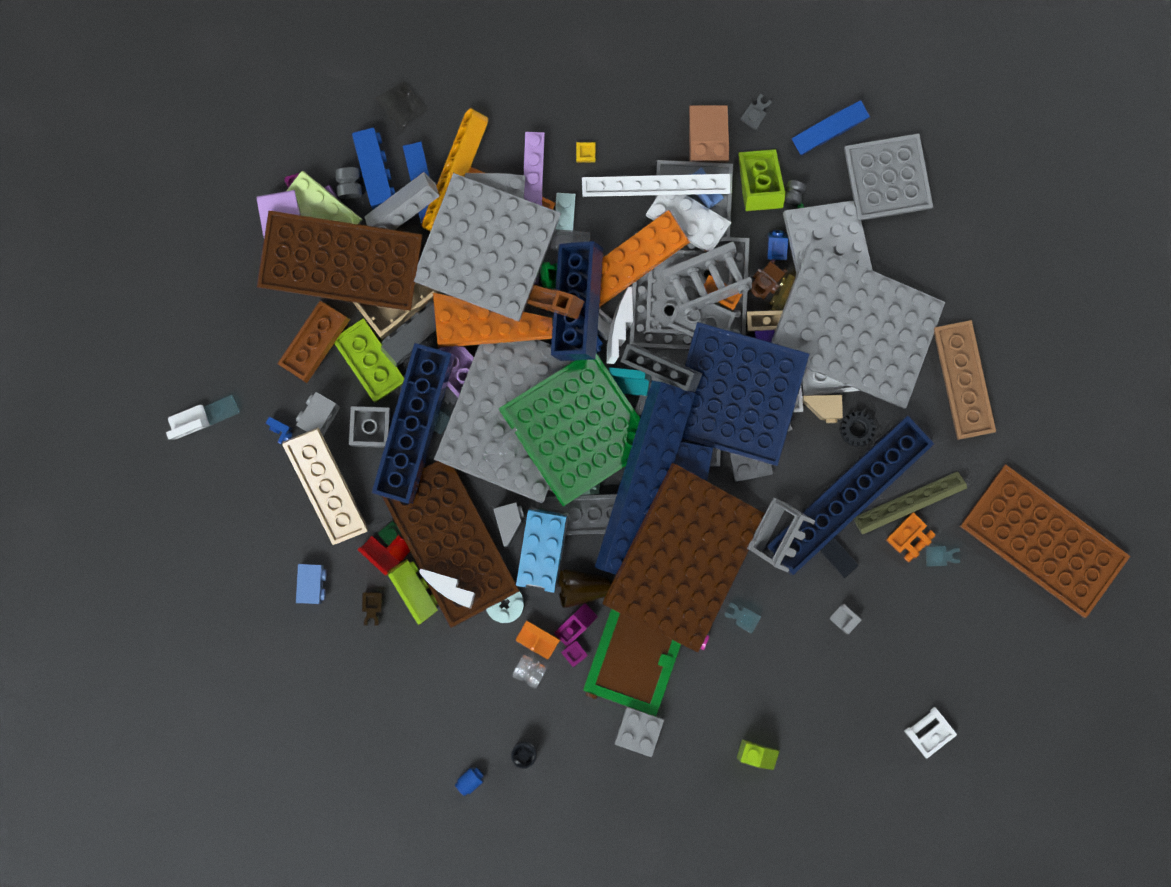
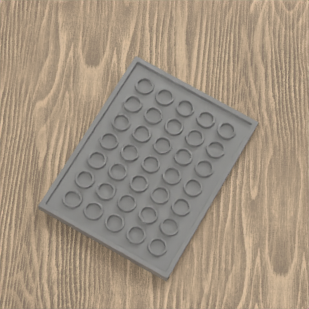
[771,244,945,409]
[434,340,575,503]

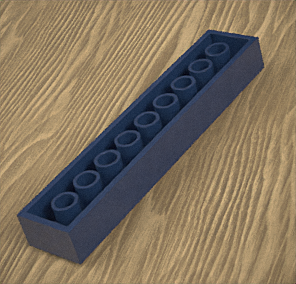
[595,380,695,574]
[765,416,934,575]

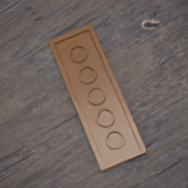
[934,320,996,440]

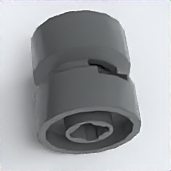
[335,167,362,199]

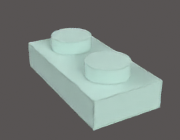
[555,193,576,233]

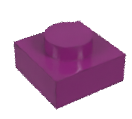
[561,641,588,667]

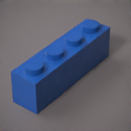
[352,128,395,209]

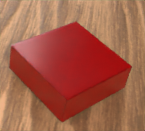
[386,535,410,562]

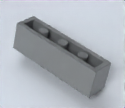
[364,172,439,230]

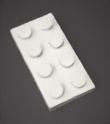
[646,194,731,252]

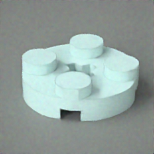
[487,592,524,623]

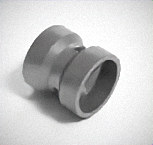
[784,180,806,205]

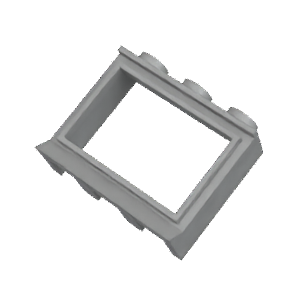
[747,498,815,572]

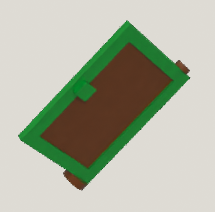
[583,609,681,716]

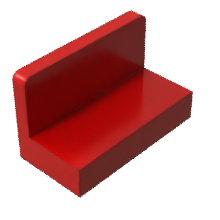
[357,536,400,576]

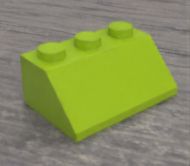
[388,559,438,625]

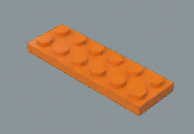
[599,210,690,308]

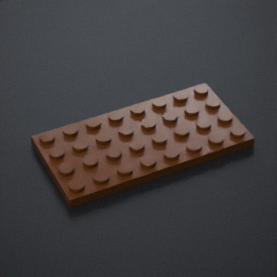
[960,465,1131,618]

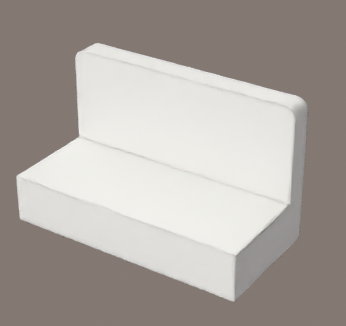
[166,405,210,440]

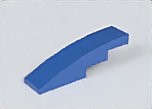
[792,100,870,155]
[403,141,430,223]

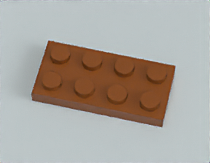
[277,301,350,383]

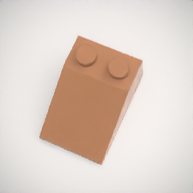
[689,106,729,163]

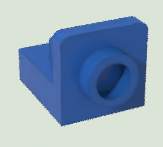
[767,230,788,260]
[266,417,293,444]

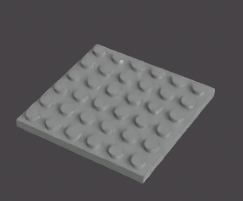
[414,173,561,322]

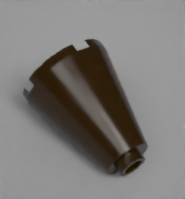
[558,569,612,608]

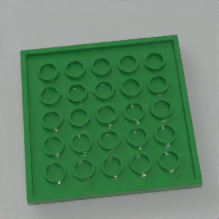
[499,353,640,507]

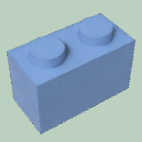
[296,564,327,604]

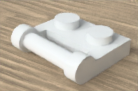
[904,707,957,759]

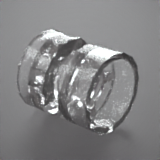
[512,654,547,689]

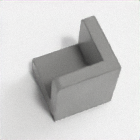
[830,604,861,634]

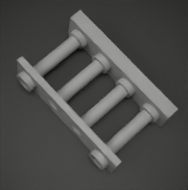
[662,241,752,317]

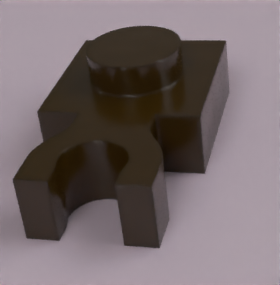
[362,593,382,626]

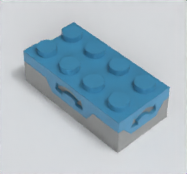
[516,506,569,593]

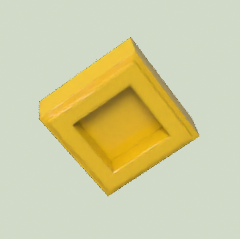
[576,142,595,163]

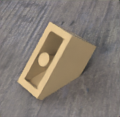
[746,310,783,334]
[802,395,843,423]

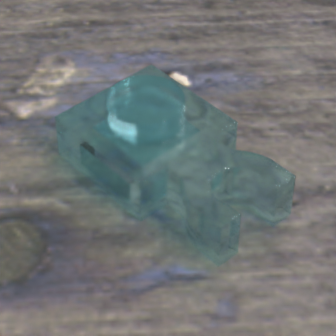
[926,546,960,566]
[724,603,761,634]

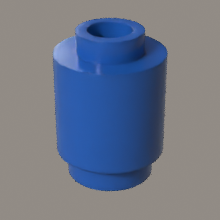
[455,767,484,796]

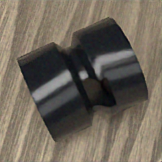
[511,741,537,769]

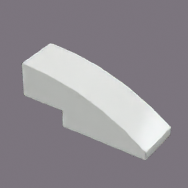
[419,569,476,608]

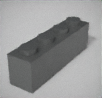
[381,300,436,367]
[620,344,702,392]

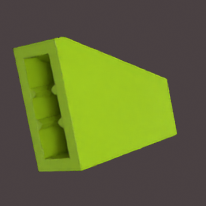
[737,739,779,770]

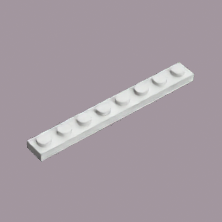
[582,174,732,197]

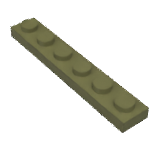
[854,471,967,535]

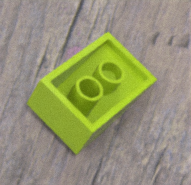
[738,149,785,211]

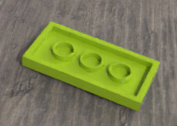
[334,318,404,403]

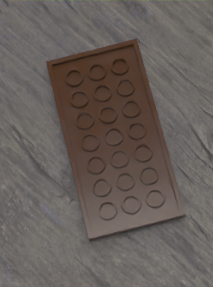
[257,210,422,311]
[382,461,520,628]

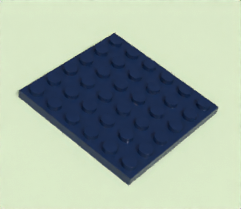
[682,322,810,466]

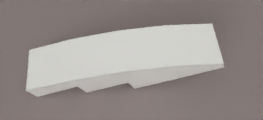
[606,287,633,364]

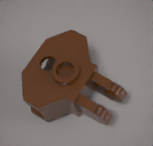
[750,259,787,300]

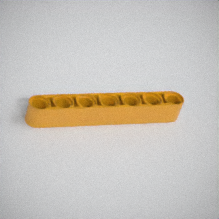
[422,108,488,232]

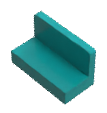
[609,368,651,396]

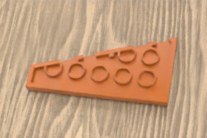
[433,293,553,348]

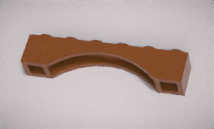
[527,285,584,319]

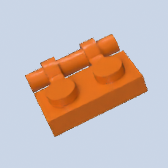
[886,512,936,562]

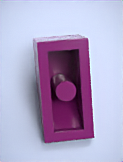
[554,603,598,647]

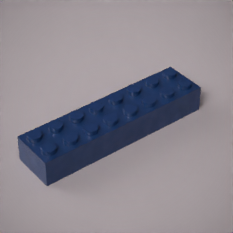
[372,343,456,504]

